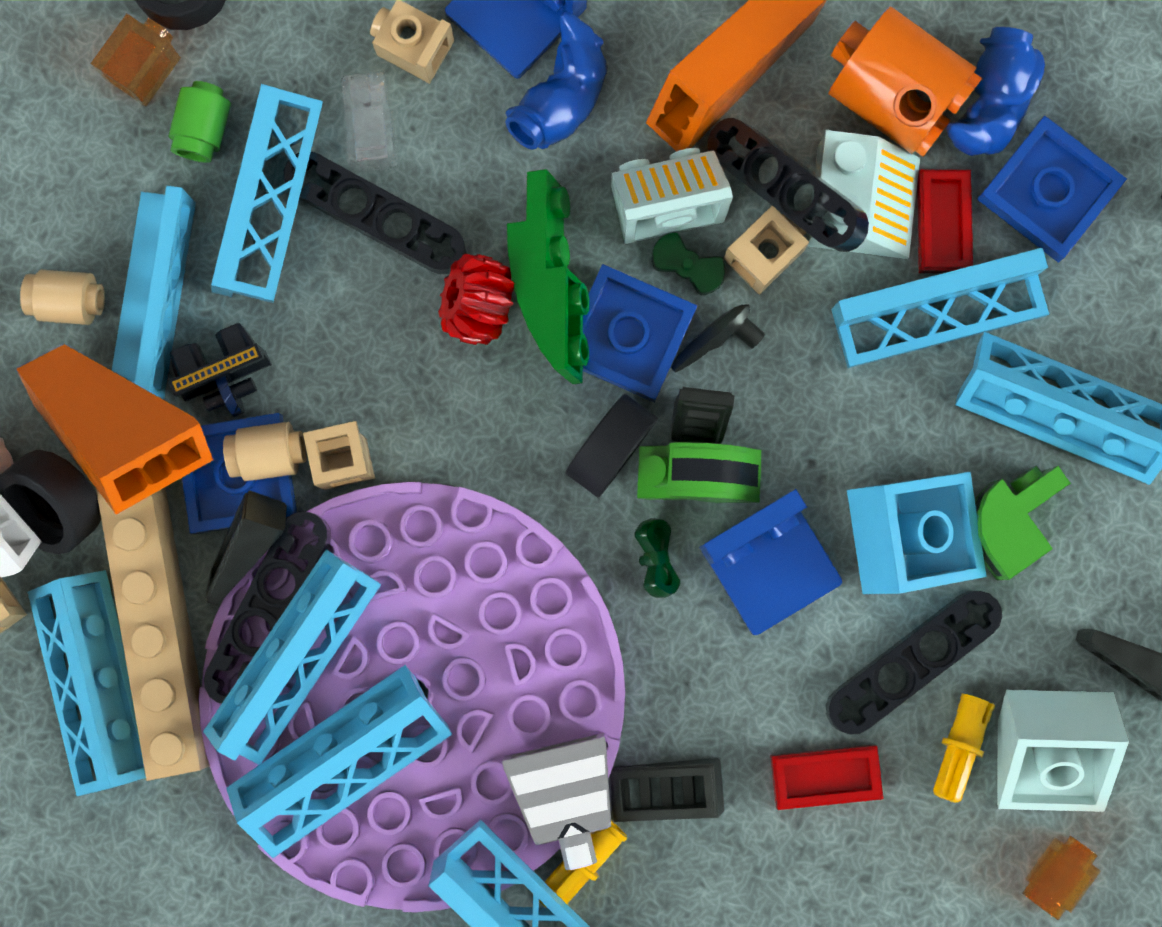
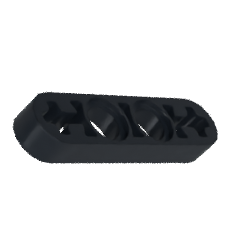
[708,118,869,252]
[284,152,466,275]
[204,511,331,704]
[826,591,1002,735]

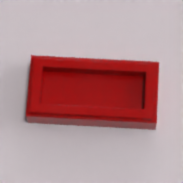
[917,169,973,274]
[770,745,884,810]

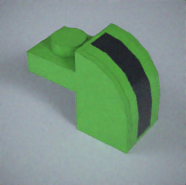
[637,442,762,503]
[975,465,1071,580]

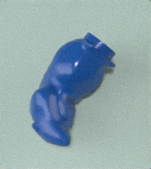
[505,11,608,150]
[946,27,1045,156]

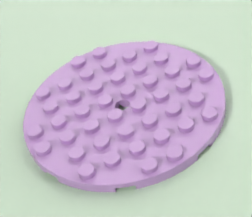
[199,482,625,912]

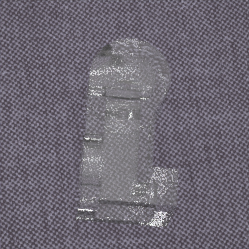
[342,70,400,173]

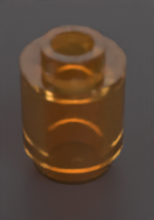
[1022,836,1101,921]

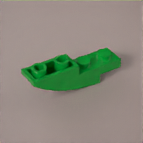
[507,169,589,384]

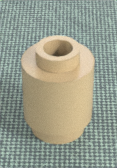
[20,269,105,325]
[223,422,307,481]

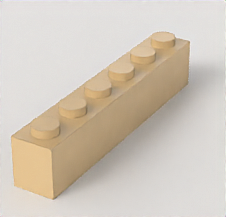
[96,488,210,781]

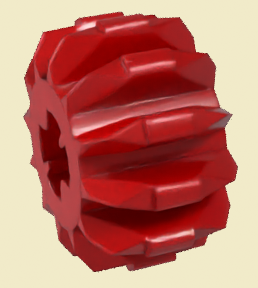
[438,254,514,345]

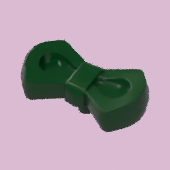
[651,232,726,296]
[634,518,680,598]

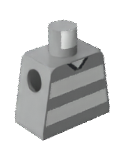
[502,733,611,870]

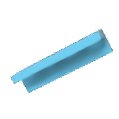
[211,84,323,303]
[112,186,196,400]
[831,248,1049,368]
[955,332,1162,485]
[203,549,381,765]
[27,570,146,796]
[226,665,452,858]
[428,819,590,927]

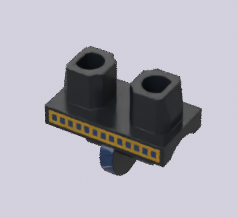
[168,323,272,417]

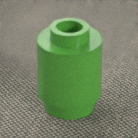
[168,81,231,163]

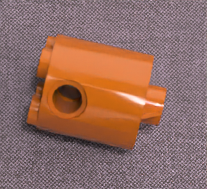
[828,6,982,157]

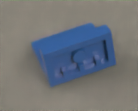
[445,0,587,79]
[699,489,842,635]

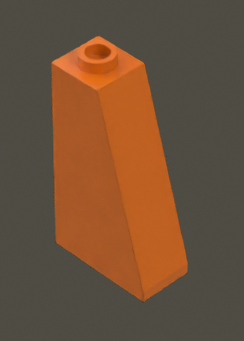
[646,0,827,152]
[16,344,213,515]

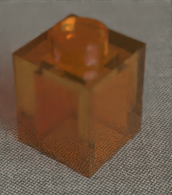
[90,13,181,107]

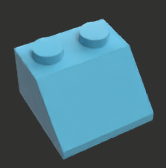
[847,472,987,594]

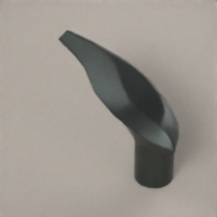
[671,304,765,373]

